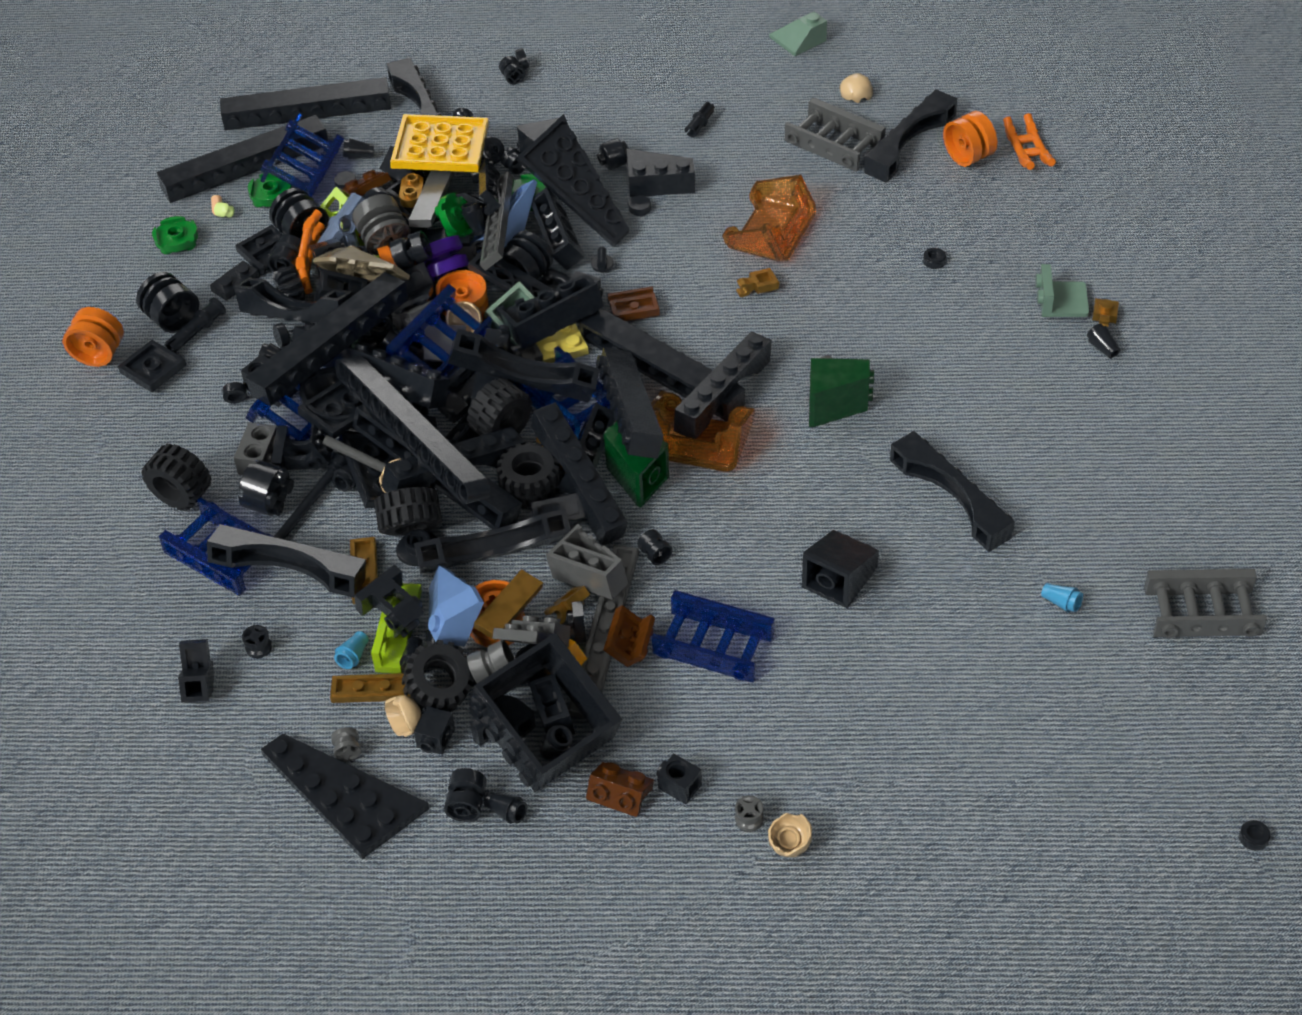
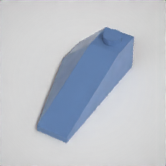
[470,179,537,253]
[428,565,484,647]

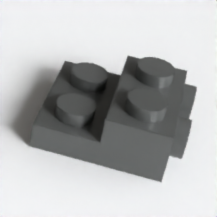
[492,616,571,647]

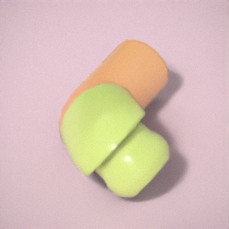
[211,195,234,218]

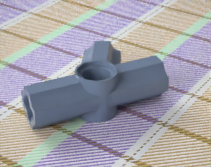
[316,193,365,253]

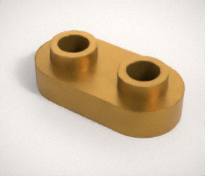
[399,173,424,208]

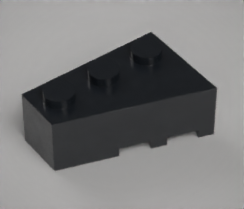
[626,149,695,197]

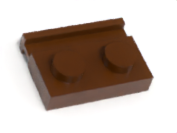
[342,170,391,196]
[607,286,660,321]

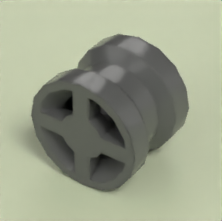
[331,727,362,762]
[735,795,764,832]

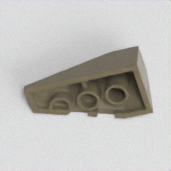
[313,246,410,282]

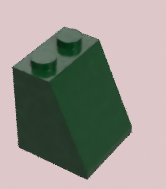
[809,358,874,427]
[604,422,669,508]

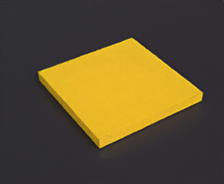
[390,114,489,172]

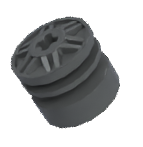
[352,194,411,255]

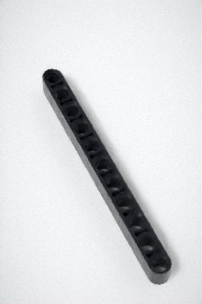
[335,355,491,504]

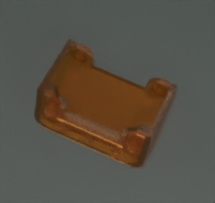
[722,174,816,262]
[651,391,755,472]

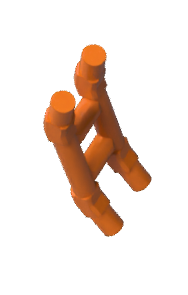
[1003,113,1056,170]
[295,209,325,294]

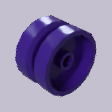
[416,235,469,281]

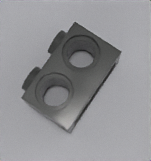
[234,422,277,475]

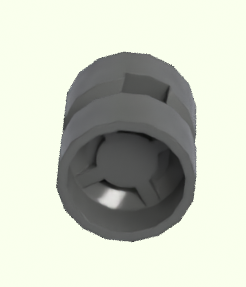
[467,640,515,683]

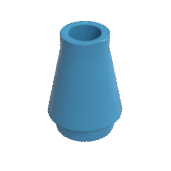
[1041,583,1083,613]
[334,631,369,669]

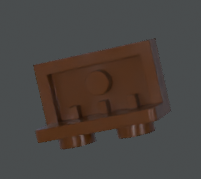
[603,605,655,667]
[586,762,654,817]

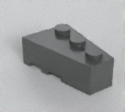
[546,524,628,600]

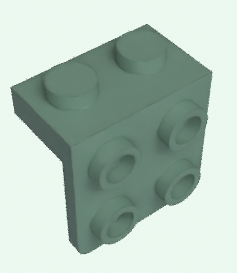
[1035,264,1089,317]

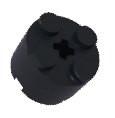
[238,459,294,516]

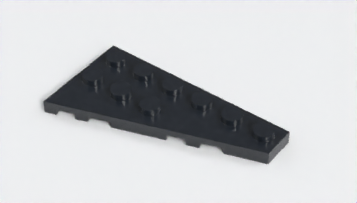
[517,114,629,247]
[261,733,430,859]

